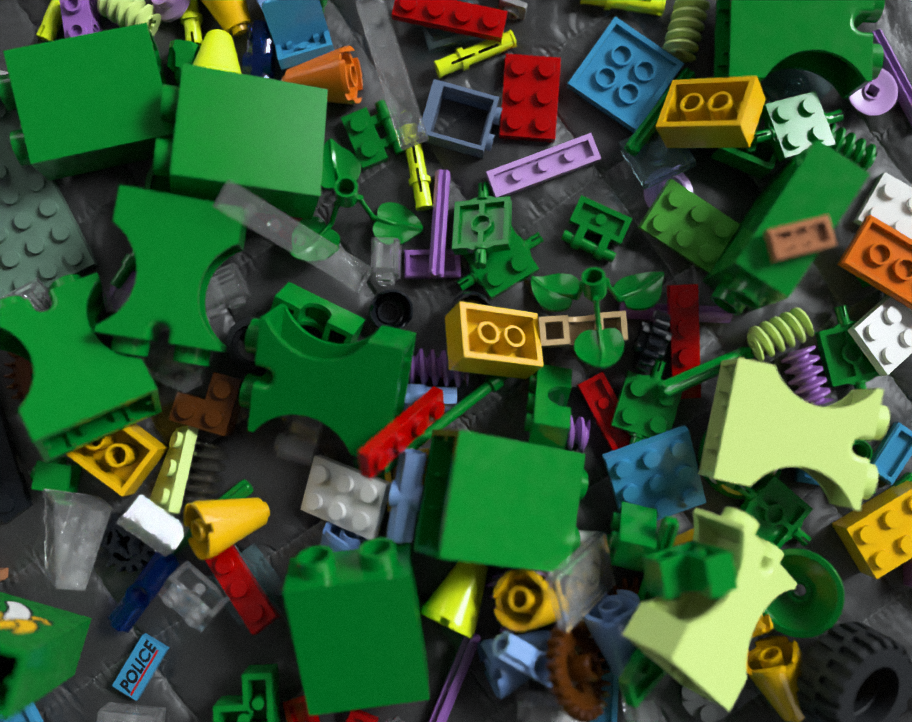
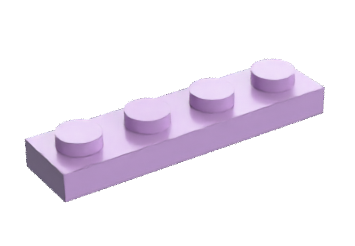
[486,133,601,197]

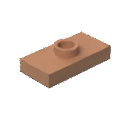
[763,215,837,263]

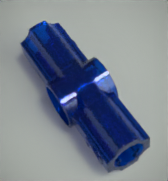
[242,20,275,79]
[108,549,180,633]

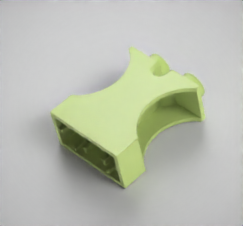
[698,358,890,511]
[623,507,797,711]

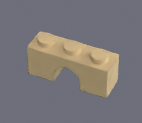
[538,311,628,348]

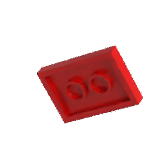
[499,53,561,143]

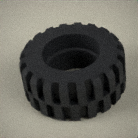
[796,622,912,722]

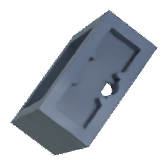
[418,79,502,159]

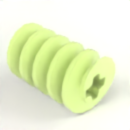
[97,0,161,36]
[662,0,710,63]
[747,307,814,362]

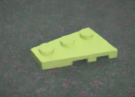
[144,425,199,516]

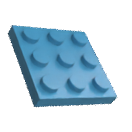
[567,16,684,133]
[602,425,706,520]

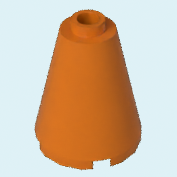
[282,45,363,105]

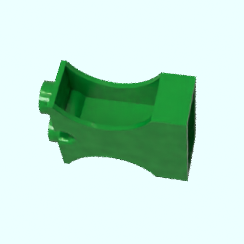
[714,0,885,99]
[94,185,249,366]
[0,273,162,463]
[239,304,417,456]

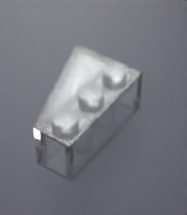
[43,488,112,591]

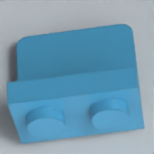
[262,0,334,70]

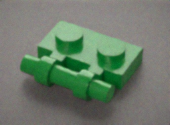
[341,100,406,171]
[561,195,633,263]

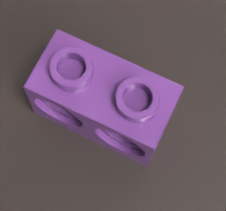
[59,0,103,38]

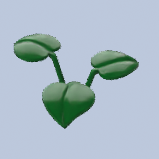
[290,138,423,262]
[531,267,664,369]

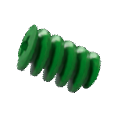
[829,123,877,171]

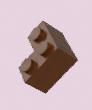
[169,372,244,436]

